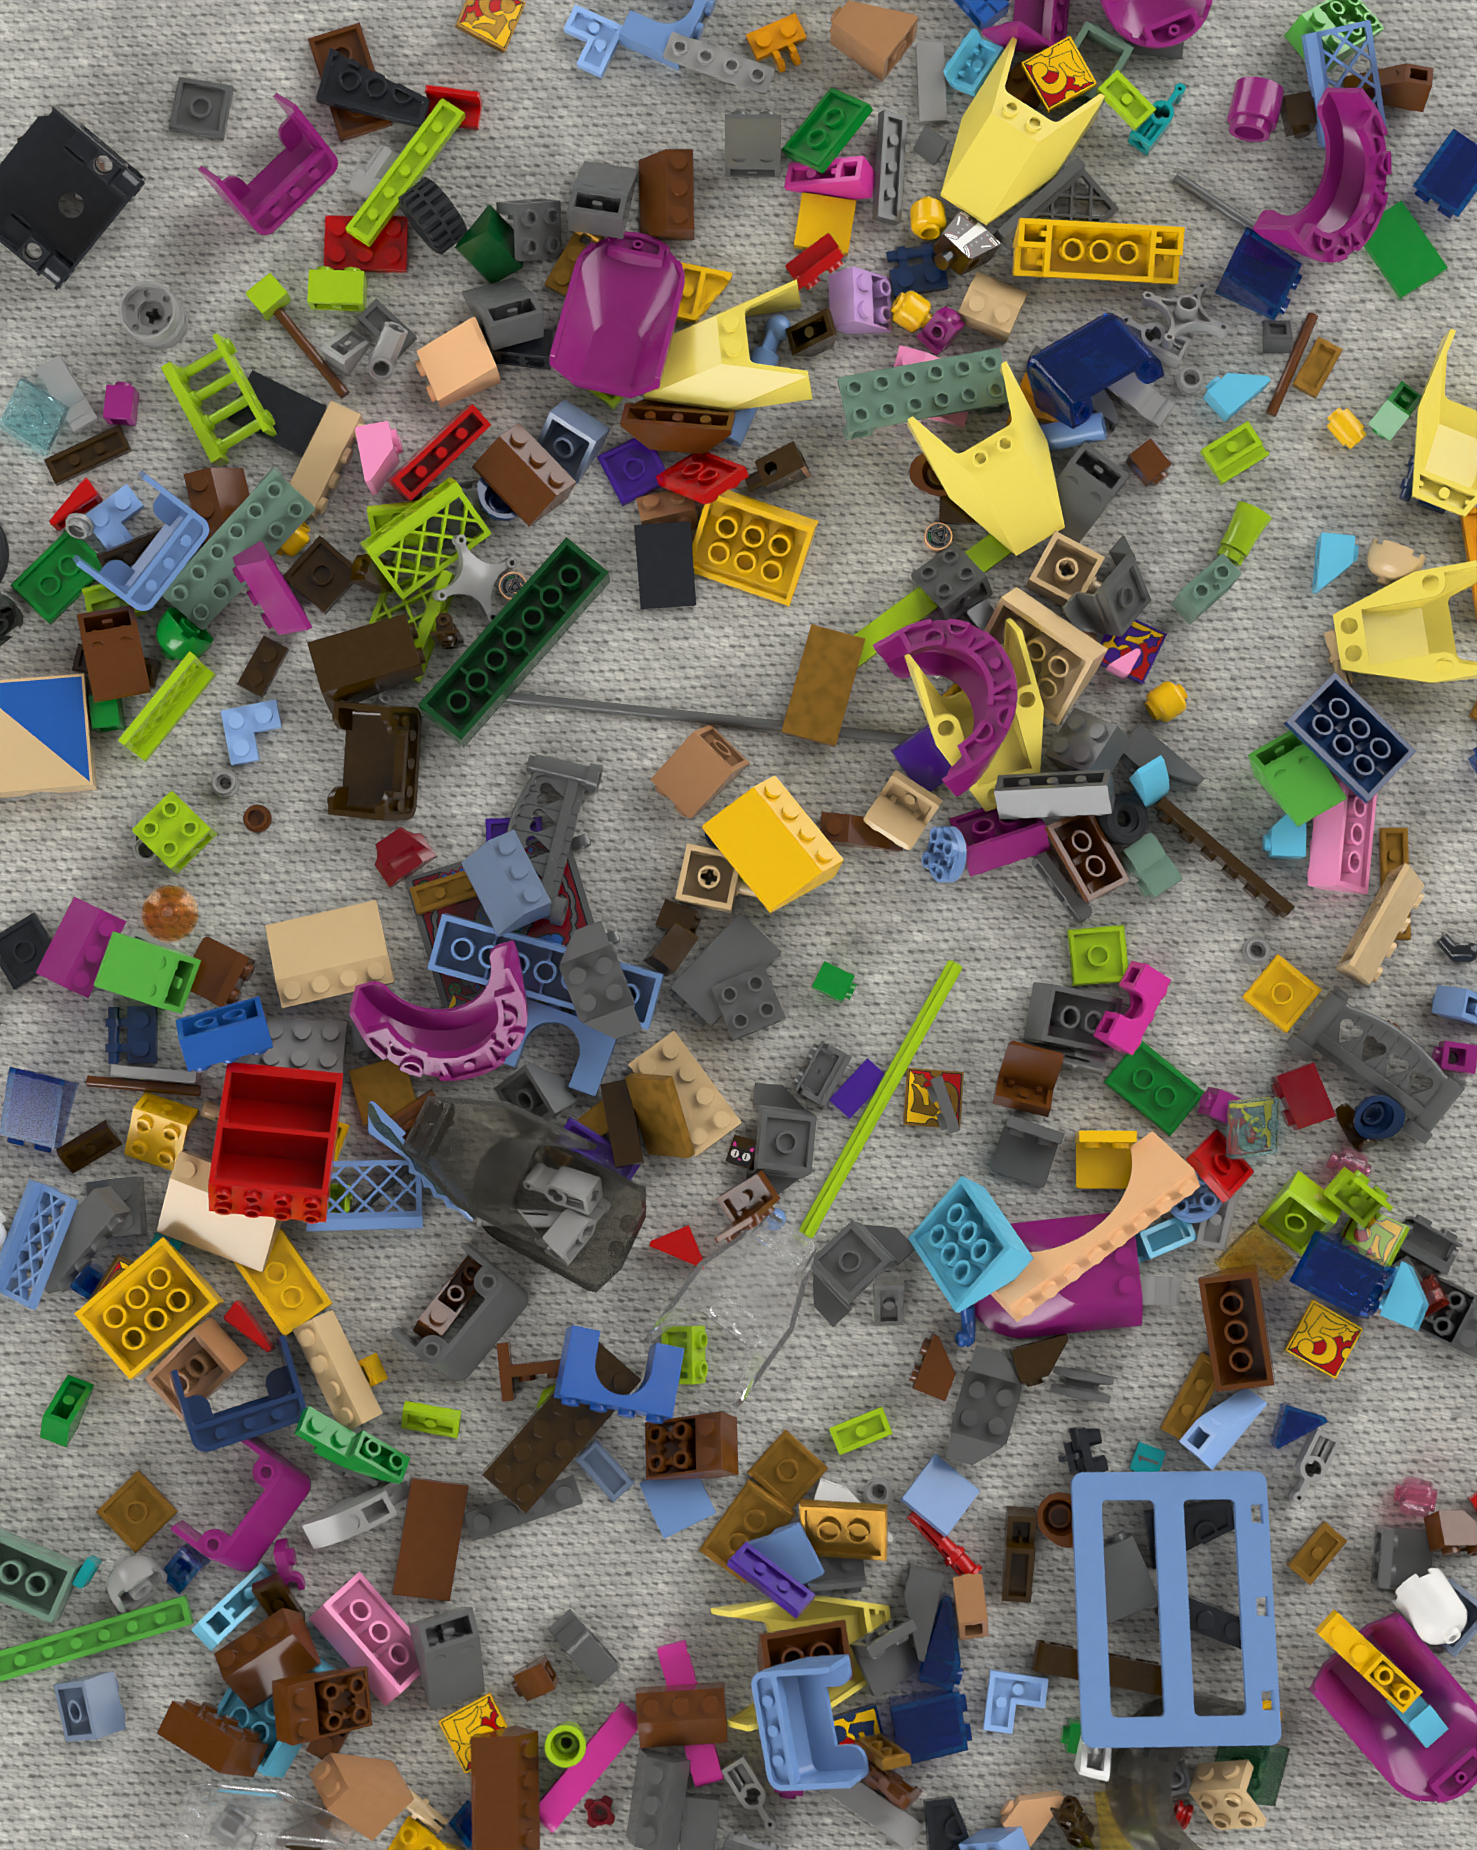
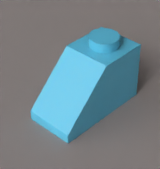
[1203,373,1271,422]
[1312,532,1359,593]
[1262,814,1307,860]

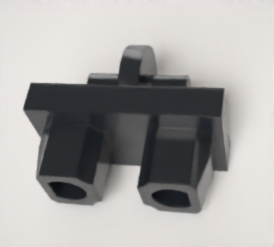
[1058,1427,1109,1473]

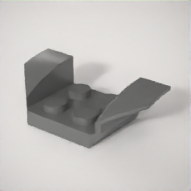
[1062,535,1151,637]
[559,921,642,1039]
[746,1083,817,1194]
[810,1221,915,1327]
[945,1345,1022,1465]

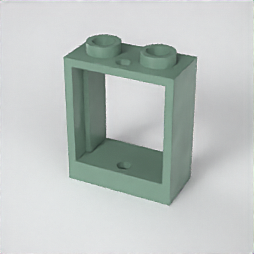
[1074,21,1134,109]
[1171,553,1242,625]

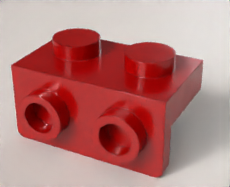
[785,233,845,291]

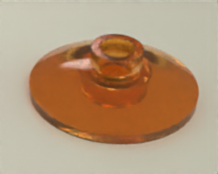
[142,885,198,941]

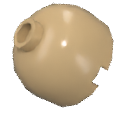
[1367,538,1426,586]

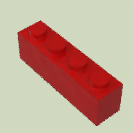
[387,404,491,501]

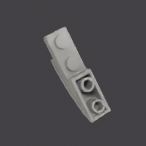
[301,1470,411,1549]

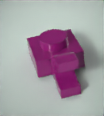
[273,1538,306,1590]

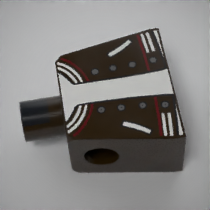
[933,209,1001,275]

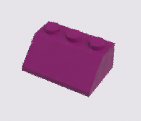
[232,540,312,635]
[949,807,1051,877]
[36,897,127,998]

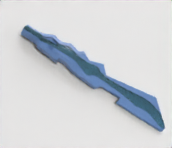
[368,1101,477,1222]

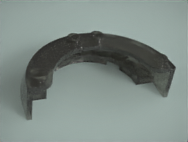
[1105,1692,1245,1850]

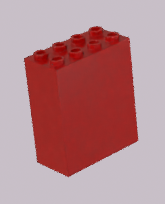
[208,1062,343,1224]

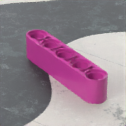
[657,1639,724,1788]
[539,1701,638,1833]

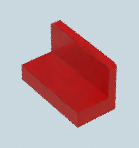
[425,85,483,130]

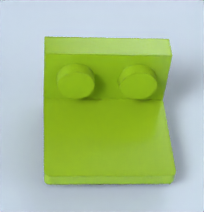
[132,791,217,874]

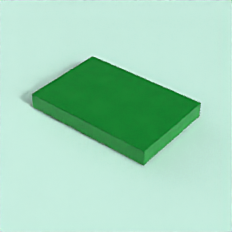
[781,87,873,174]
[1364,200,1448,300]
[10,531,102,625]
[1103,1041,1204,1137]

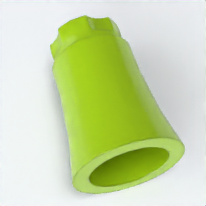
[1216,501,1272,566]
[545,1721,586,1767]

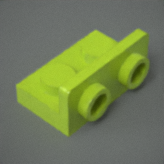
[661,1325,708,1385]

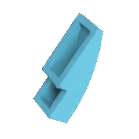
[1129,755,1170,809]
[1135,1217,1197,1263]

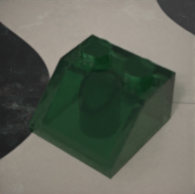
[1214,1743,1290,1806]

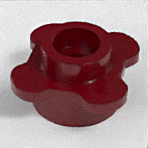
[584,1795,615,1828]

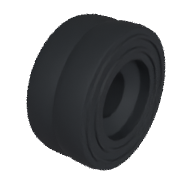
[1095,793,1148,845]

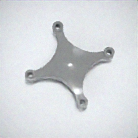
[1141,281,1229,349]
[433,534,517,623]

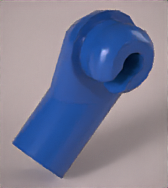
[955,1304,976,1347]

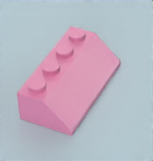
[1307,773,1377,894]
[308,1571,421,1706]

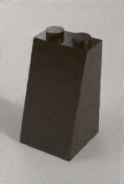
[307,614,426,713]

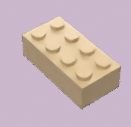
[628,1031,742,1157]

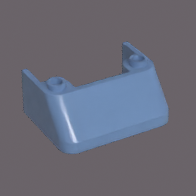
[73,470,209,611]

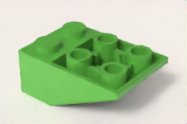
[1284,0,1385,72]
[1248,730,1347,827]
[94,931,201,1014]

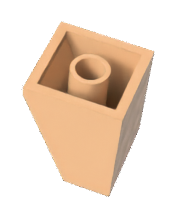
[415,317,502,408]

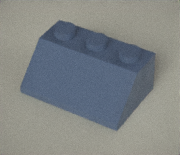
[462,830,551,937]

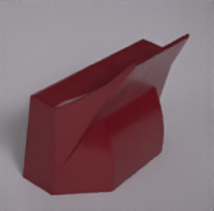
[374,827,437,888]

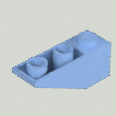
[1179,1388,1267,1470]

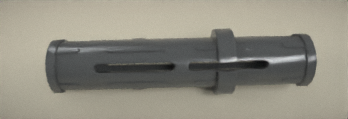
[1021,1039,1106,1076]

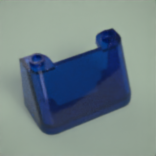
[1026,312,1164,429]

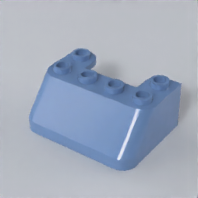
[751,1654,870,1791]

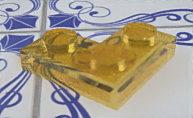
[1214,1221,1297,1282]

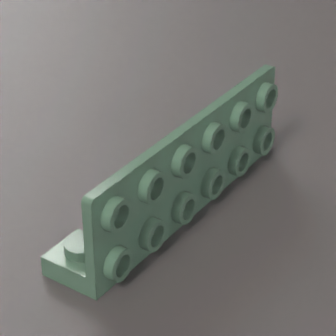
[837,348,1009,440]
[162,466,315,630]

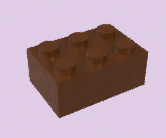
[157,1699,269,1778]

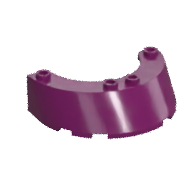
[1253,88,1392,263]
[873,618,1018,797]
[349,940,528,1081]

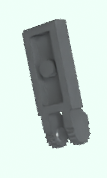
[1032,852,1093,923]

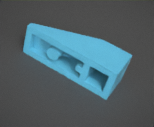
[192,1563,272,1651]

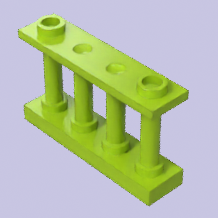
[161,333,277,467]

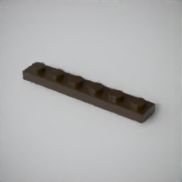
[1153,796,1295,918]

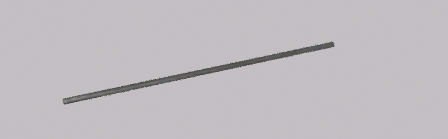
[504,692,913,744]

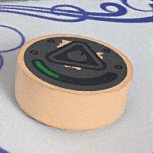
[924,522,952,552]
[499,572,526,601]

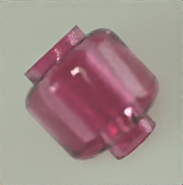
[1326,1147,1372,1180]
[1394,1476,1438,1518]

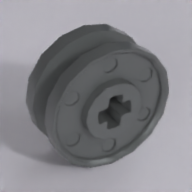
[1050,1366,1114,1403]

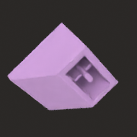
[828,266,892,334]

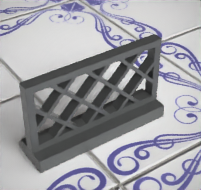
[993,157,1119,283]

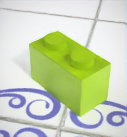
[307,266,368,312]

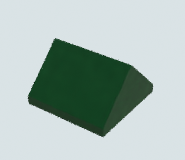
[454,205,523,284]

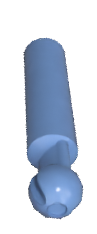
[723,315,791,447]

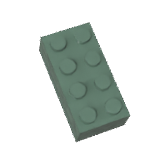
[0,1528,83,1623]

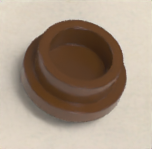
[243,805,272,833]

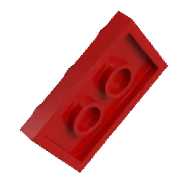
[324,215,409,273]
[656,452,749,504]

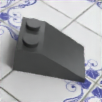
[1023,982,1123,1055]

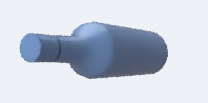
[1040,412,1107,452]

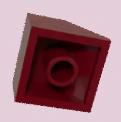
[1271,1062,1336,1130]

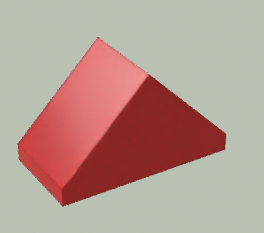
[649,1225,705,1268]

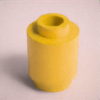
[1326,407,1367,449]

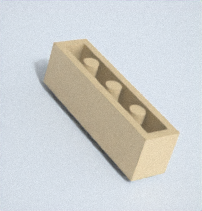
[290,401,364,520]
[292,1310,383,1430]

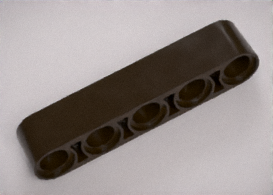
[1031,1640,1163,1696]

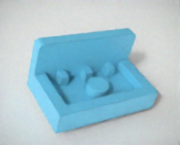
[943,28,1005,97]

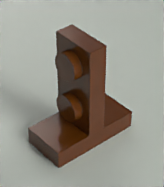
[496,1341,561,1402]

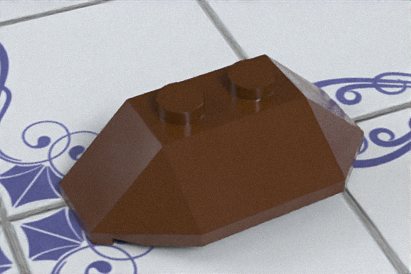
[620,399,735,454]

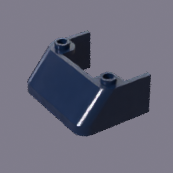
[169,1335,306,1452]

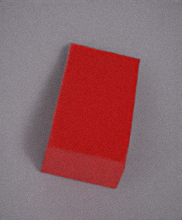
[49,477,103,531]
[223,1300,276,1352]

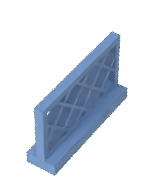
[1301,20,1387,148]
[306,1159,423,1232]
[0,1179,79,1310]

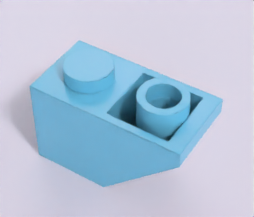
[1379,1262,1429,1331]

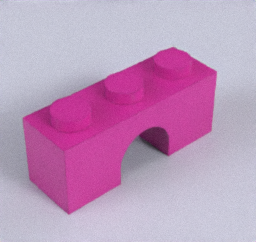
[1093,961,1171,1055]

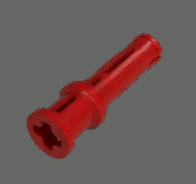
[906,1511,982,1576]

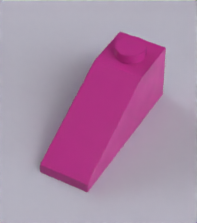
[784,156,875,200]

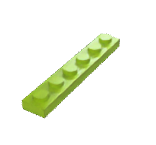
[346,98,465,247]

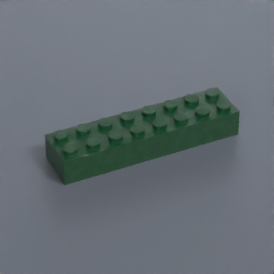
[418,537,610,748]

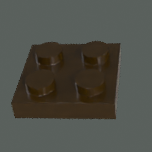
[283,535,354,615]

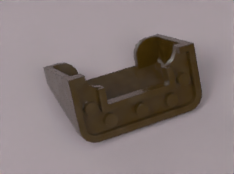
[327,701,422,821]

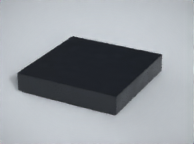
[0,912,52,990]

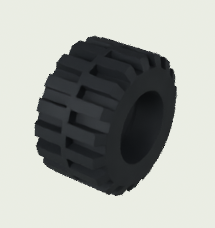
[398,177,467,255]

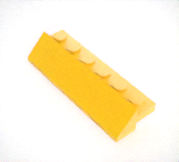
[1012,218,1185,285]

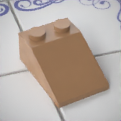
[145,1317,250,1421]

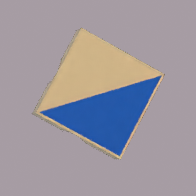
[0,673,97,798]

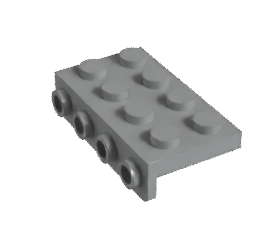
[235,1018,348,1089]

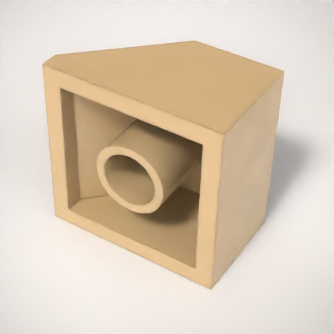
[958,272,1028,343]

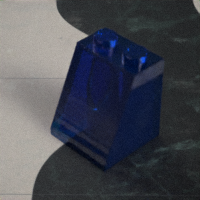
[1413,128,1477,219]
[1214,226,1303,320]
[0,1067,78,1153]
[1289,1230,1396,1319]
[889,1687,972,1764]

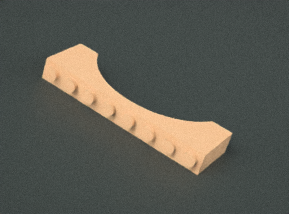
[991,1131,1200,1322]

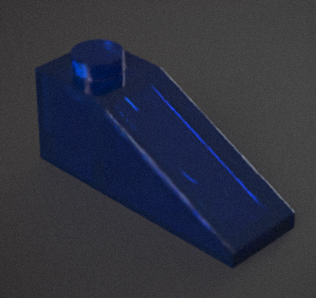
[917,1592,964,1691]

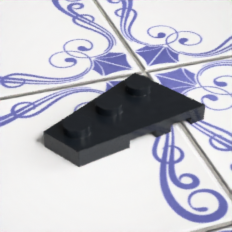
[1143,1500,1235,1570]
[923,1796,969,1850]

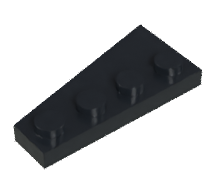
[316,48,431,128]

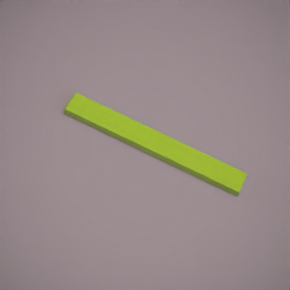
[854,534,1012,668]

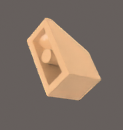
[1000,1790,1065,1847]

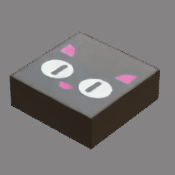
[725,1134,756,1171]

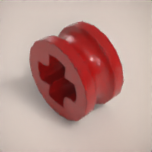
[1170,1799,1194,1830]

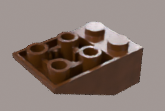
[76,605,151,703]
[645,1411,739,1480]
[272,1666,372,1746]

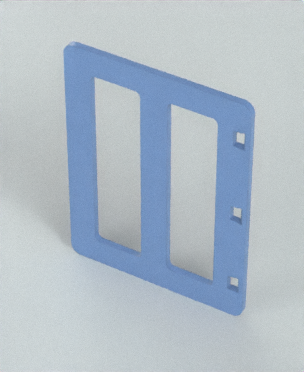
[1071,1471,1281,1748]

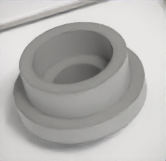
[1176,366,1204,394]
[66,513,94,539]
[211,769,240,798]
[1242,937,1271,965]
[863,1477,892,1504]

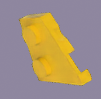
[677,262,733,323]

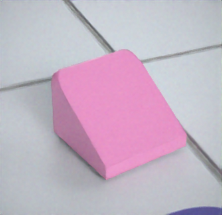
[1106,648,1141,680]

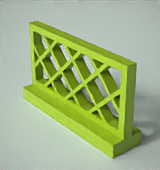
[360,477,492,600]
[369,556,455,683]
[118,651,216,762]

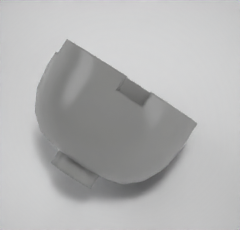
[107,1555,167,1612]

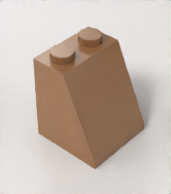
[829,0,918,82]
[650,724,750,819]
[309,1752,414,1841]

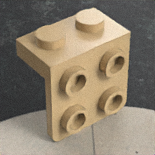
[863,770,943,850]
[1189,1760,1267,1830]

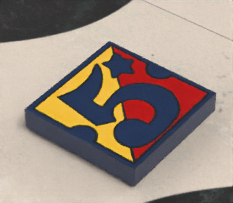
[833,1703,884,1760]

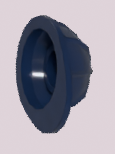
[477,478,518,521]
[1353,1095,1405,1140]

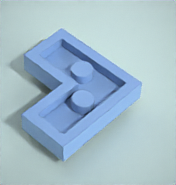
[564,4,623,79]
[86,484,145,549]
[221,699,282,766]
[983,1669,1048,1734]

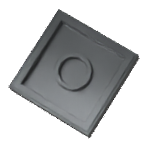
[169,77,234,141]

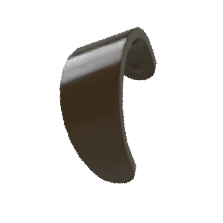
[1335,1103,1377,1153]

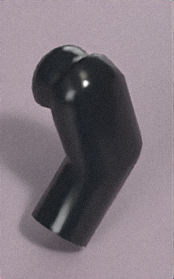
[1436,934,1477,962]

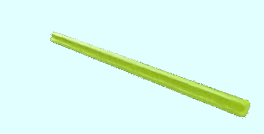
[799,960,962,1238]

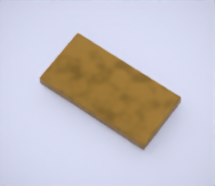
[781,624,865,747]

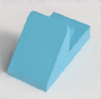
[1386,1695,1448,1748]

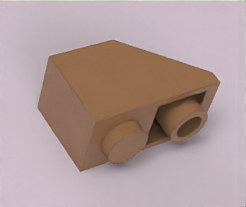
[953,1573,989,1640]

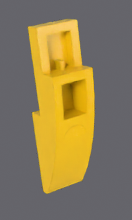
[1315,1609,1422,1713]

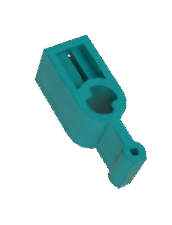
[1127,82,1186,156]

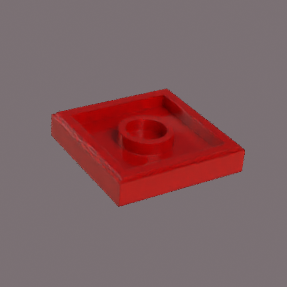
[1186,1129,1254,1203]

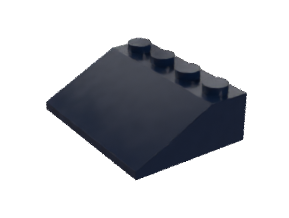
[1284,672,1416,804]

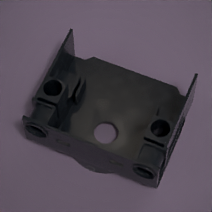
[0,105,146,291]

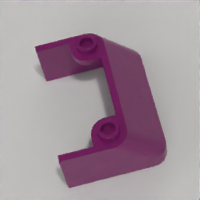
[982,0,1070,54]
[198,93,338,235]
[170,1436,312,1572]

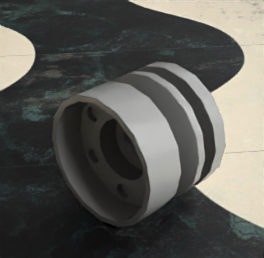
[118,281,189,350]

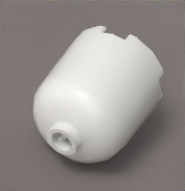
[1392,1568,1467,1645]

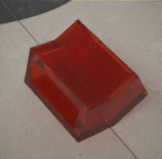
[1420,1273,1450,1317]

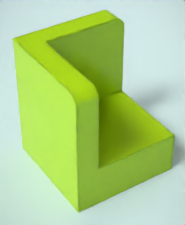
[246,272,292,322]

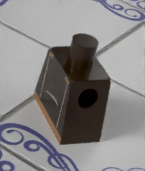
[745,441,812,493]

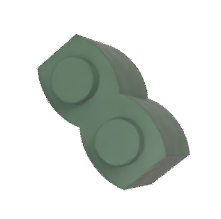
[1120,832,1183,900]

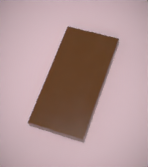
[308,22,393,142]
[392,1477,469,1601]

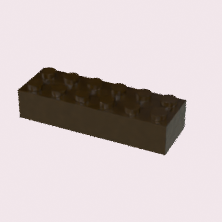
[481,1342,641,1514]

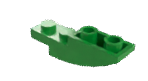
[294,1406,410,1484]

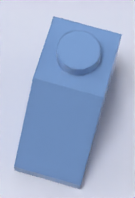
[1431,985,1477,1026]

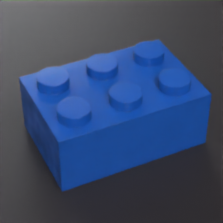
[175,996,273,1072]

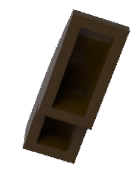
[1002,1506,1037,1603]

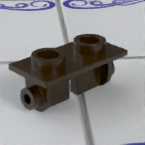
[430,612,464,649]
[1050,1795,1095,1850]

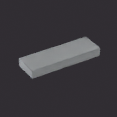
[916,41,947,125]
[110,1065,201,1084]

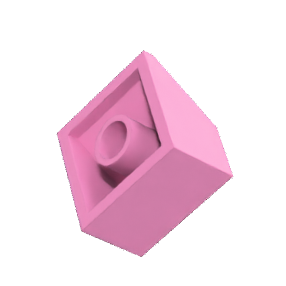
[355,421,403,495]

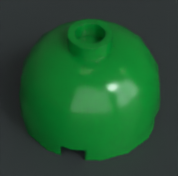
[156,607,213,661]

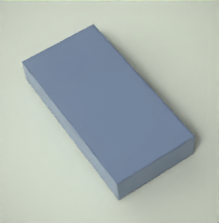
[575,1439,635,1503]

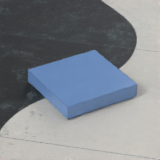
[900,1454,980,1537]

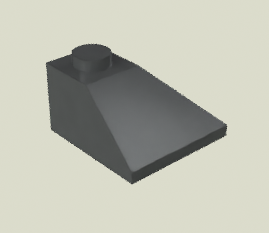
[494,1063,577,1136]

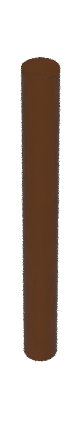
[273,308,350,399]
[1266,313,1318,417]
[86,1075,201,1097]

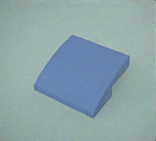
[639,1479,716,1539]
[747,1521,825,1585]

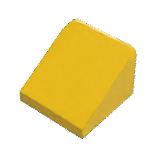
[358,1353,388,1387]

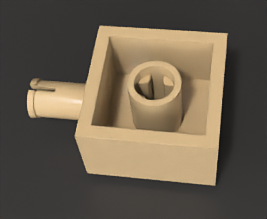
[1026,531,1105,606]
[675,843,758,914]

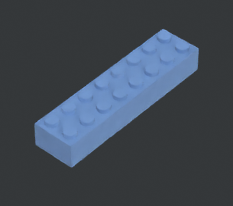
[427,913,665,1030]

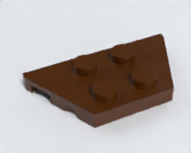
[862,1760,923,1810]

